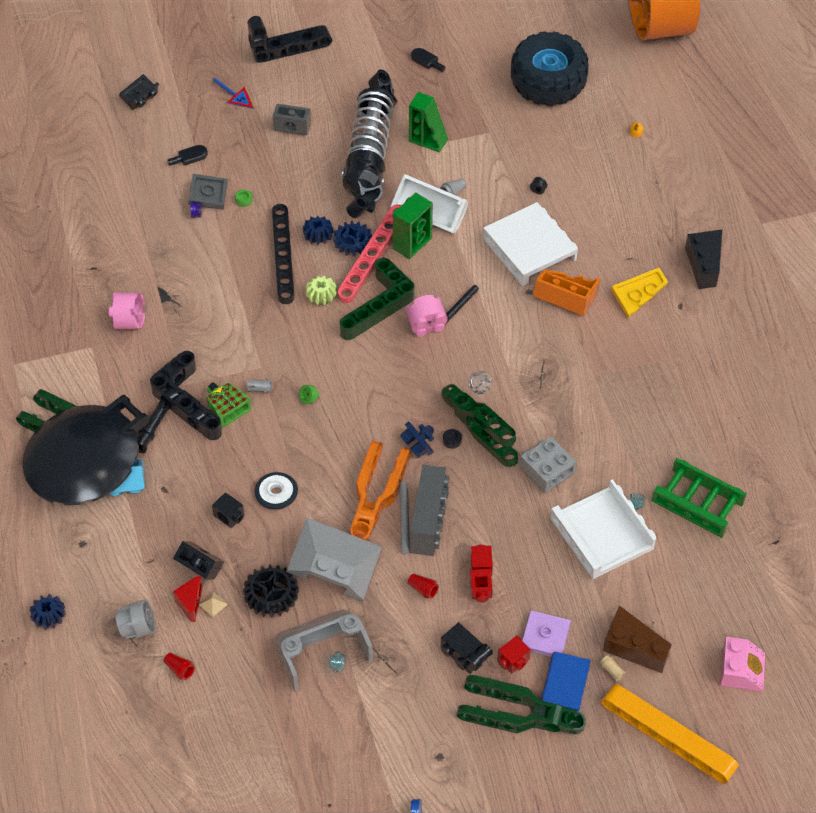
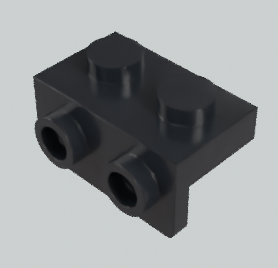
[119,74,160,110]

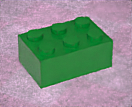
[392,192,433,259]

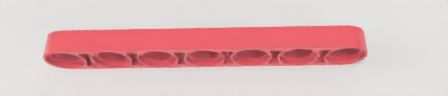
[338,204,401,303]

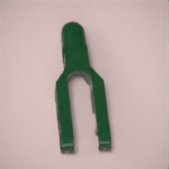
[441,384,518,467]
[16,389,77,432]
[456,675,586,734]

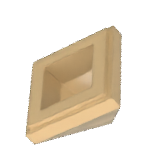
[199,592,228,618]

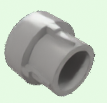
[116,599,156,639]

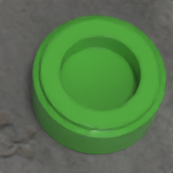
[235,190,253,207]

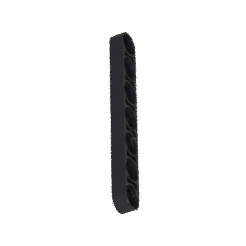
[272,204,294,304]

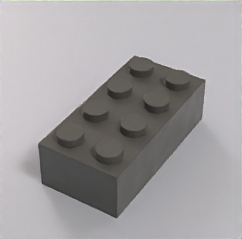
[410,465,449,556]

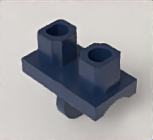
[400,421,434,458]

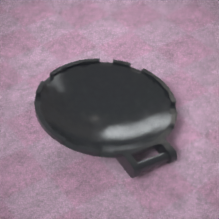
[22,395,150,506]

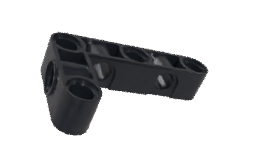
[247,16,332,63]
[150,351,222,440]

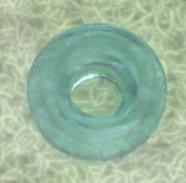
[329,651,345,673]

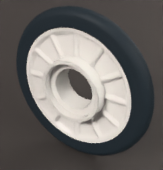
[255,472,298,509]

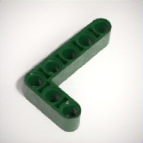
[340,257,414,340]

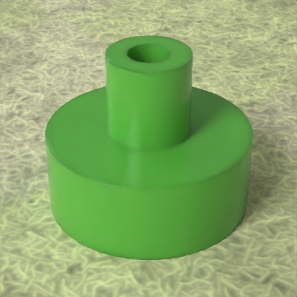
[299,385,319,404]

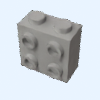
[520,437,577,493]

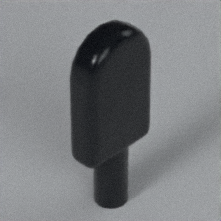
[411,48,446,72]
[167,145,208,166]

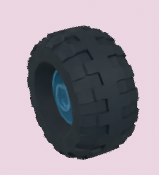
[511,31,589,106]

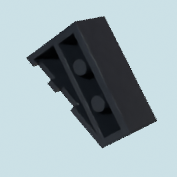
[685,229,723,289]

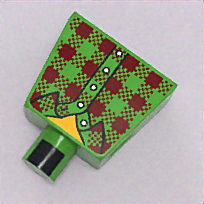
[207,383,251,428]

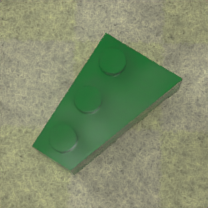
[409,92,448,153]

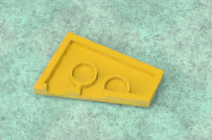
[611,268,668,318]

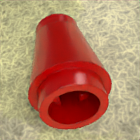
[408,573,439,599]
[164,652,195,680]

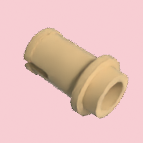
[600,655,626,682]

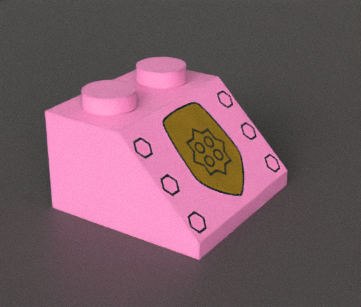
[720,637,765,692]

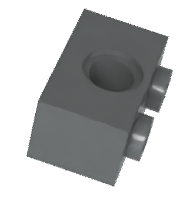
[273,104,311,135]

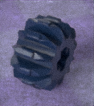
[303,215,333,245]
[30,593,66,630]

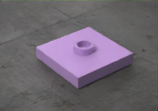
[522,610,571,657]

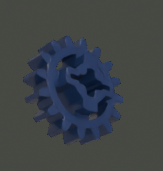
[333,221,372,256]

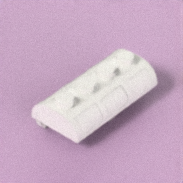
[391,174,468,233]

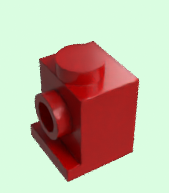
[469,569,493,602]

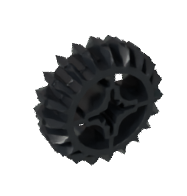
[243,564,299,618]

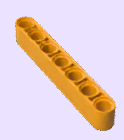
[601,684,739,784]

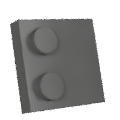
[188,174,228,210]

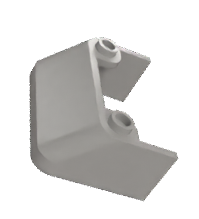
[275,610,373,692]

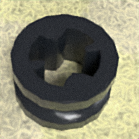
[530,177,548,194]

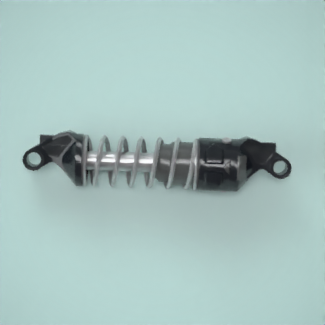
[341,69,398,218]

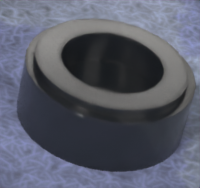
[443,429,462,449]

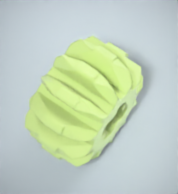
[306,275,336,306]

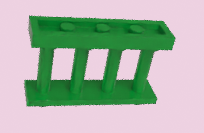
[652,457,747,538]

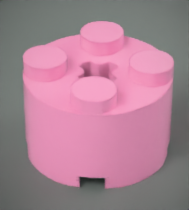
[109,292,145,329]
[405,295,447,337]

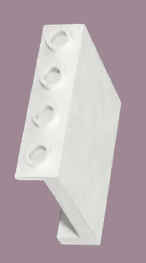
[483,202,578,286]
[550,479,656,580]

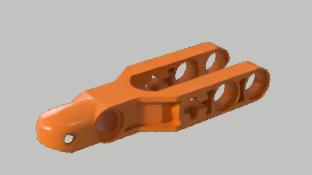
[350,440,411,541]

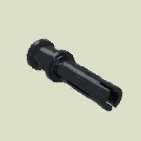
[137,401,170,453]

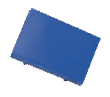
[541,652,591,715]

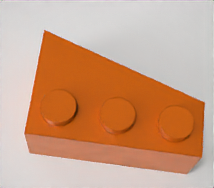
[533,270,601,316]

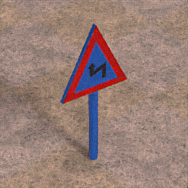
[213,78,254,109]

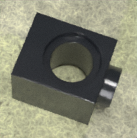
[212,492,244,528]

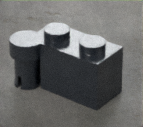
[440,622,493,674]

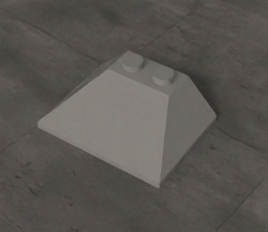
[286,518,382,601]

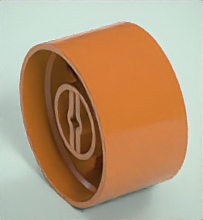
[628,0,700,40]

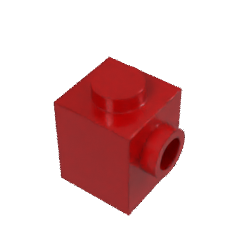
[497,635,531,674]

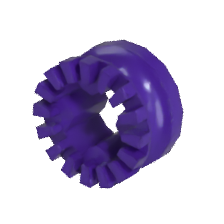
[191,202,201,218]

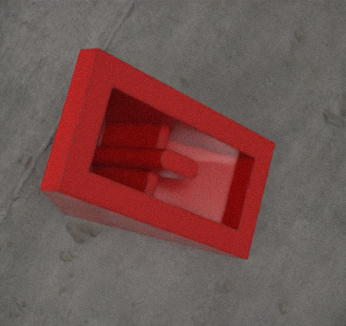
[173,576,203,622]

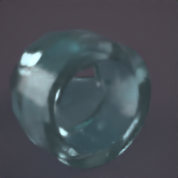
[629,493,646,510]

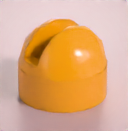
[629,122,644,137]

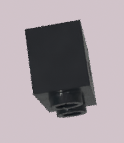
[173,541,224,579]

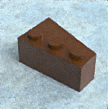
[603,605,672,673]

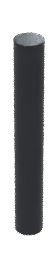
[445,285,479,325]

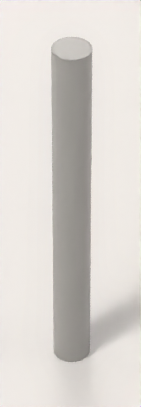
[400,482,409,554]

